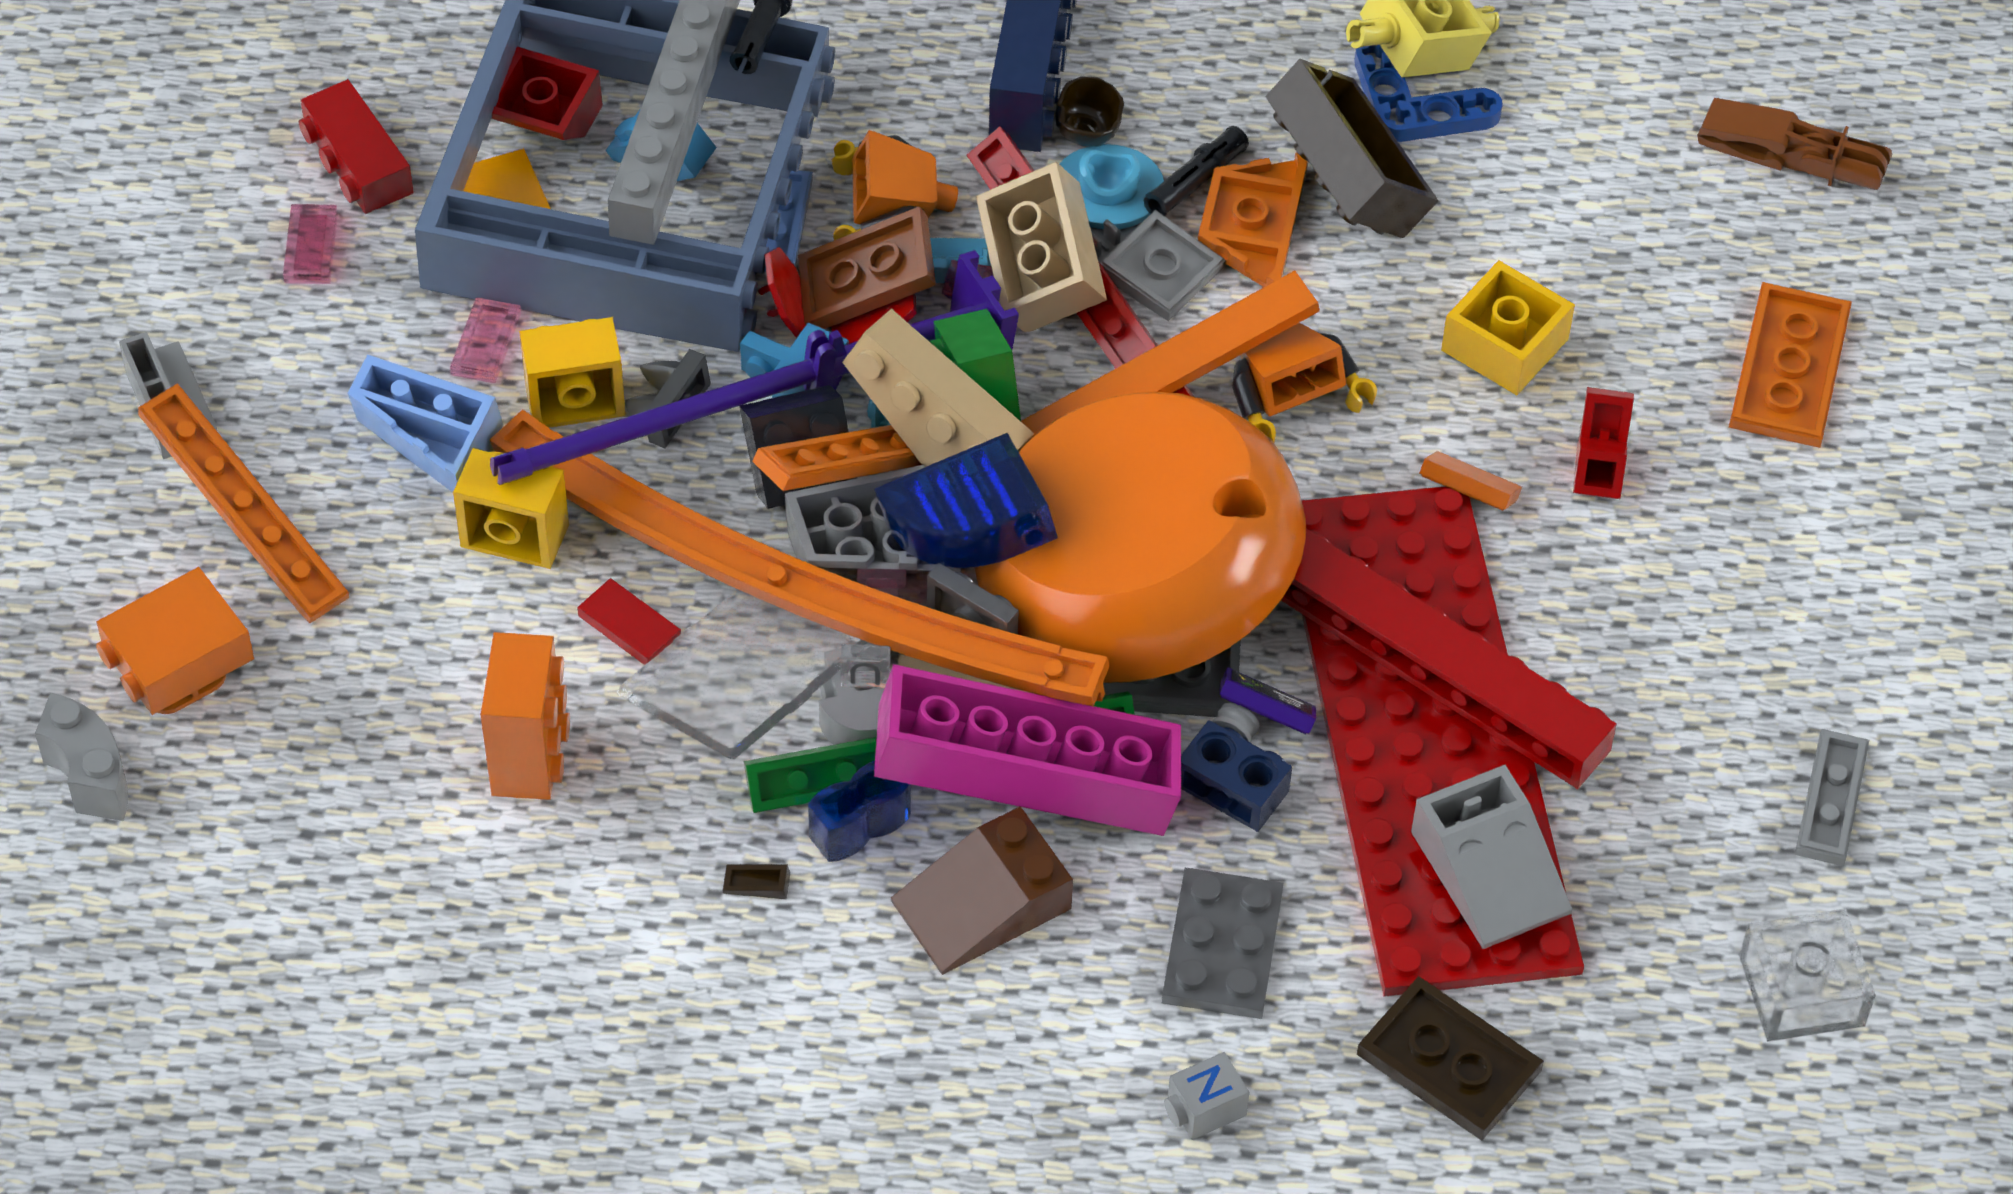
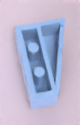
[348,355,503,492]

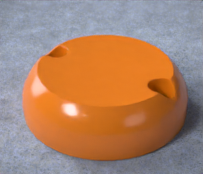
[973,392,1306,683]

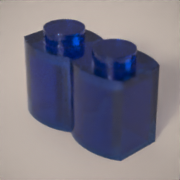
[808,761,911,862]

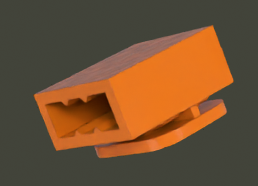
[96,567,254,715]

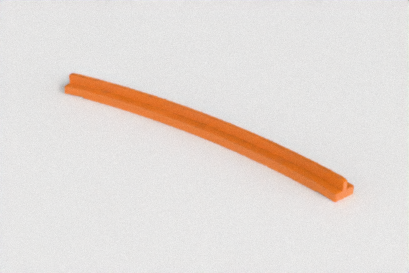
[490,409,1109,707]

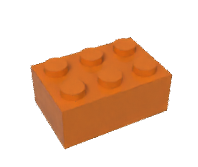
[480,632,570,800]

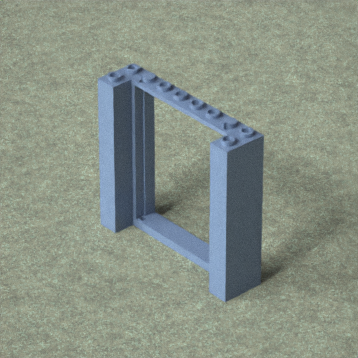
[415,0,836,352]

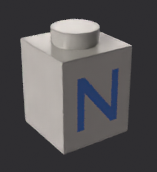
[1164,1052,1250,1140]

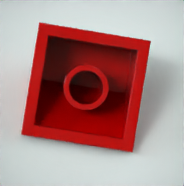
[491,46,603,140]

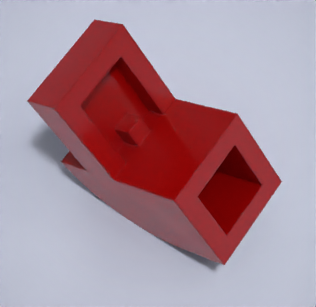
[1573,387,1634,499]

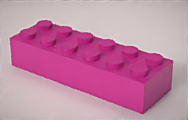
[874,664,1181,836]

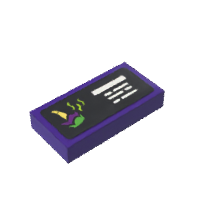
[1220,667,1316,735]

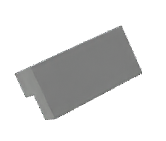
[119,332,217,459]

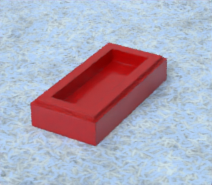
[577,578,681,668]

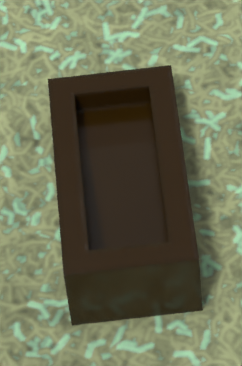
[722,864,790,899]

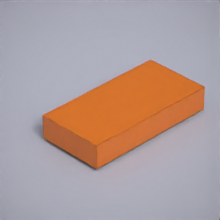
[1419,451,1522,511]

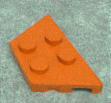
[1198,152,1309,287]

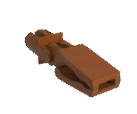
[1697,97,1893,190]

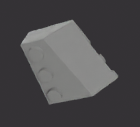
[785,465,961,572]

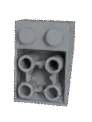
[1411,765,1573,949]

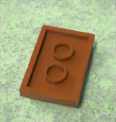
[798,206,936,329]

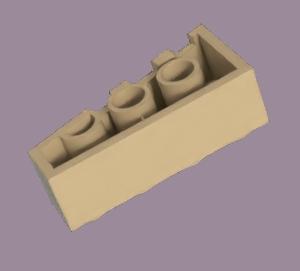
[842,309,1034,517]

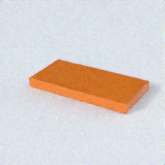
[1729,282,1852,448]

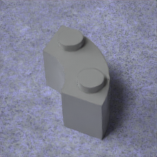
[35,693,128,821]

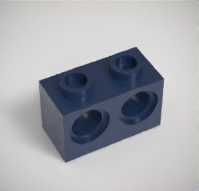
[1181,720,1292,832]

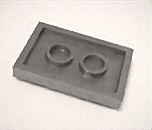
[1161,867,1284,1019]

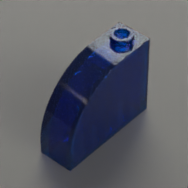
[874,433,1058,568]

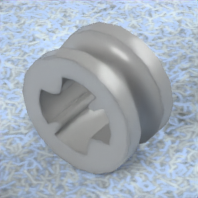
[1212,703,1260,743]

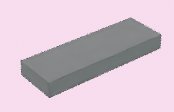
[1795,729,1870,866]

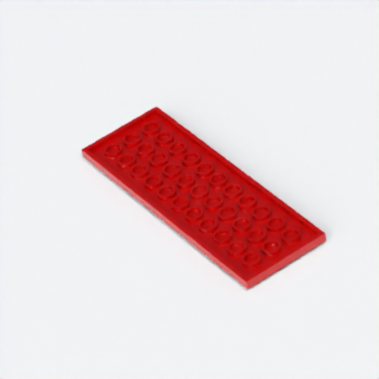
[1301,486,1584,997]

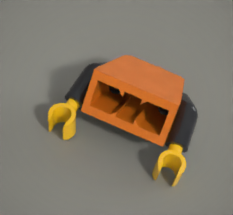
[831,130,958,240]
[1232,323,1377,444]

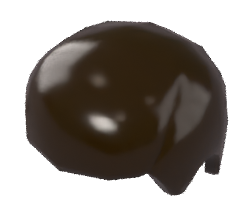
[1055,76,1124,146]

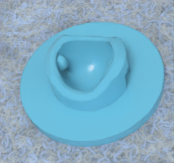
[1059,144,1164,229]

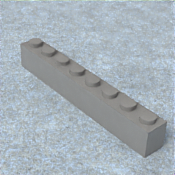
[608,0,740,245]

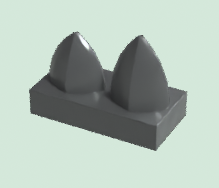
[625,349,711,449]

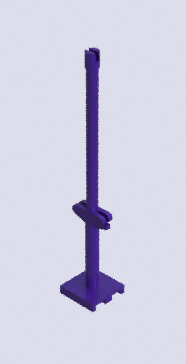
[490,250,1019,485]

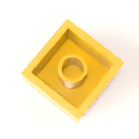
[1441,260,1575,395]
[519,317,626,428]
[453,448,569,569]

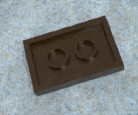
[1357,976,1544,1141]

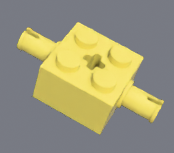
[1346,0,1500,78]

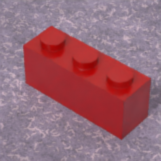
[298,79,414,214]

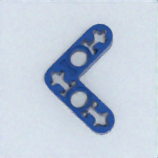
[1354,45,1503,142]

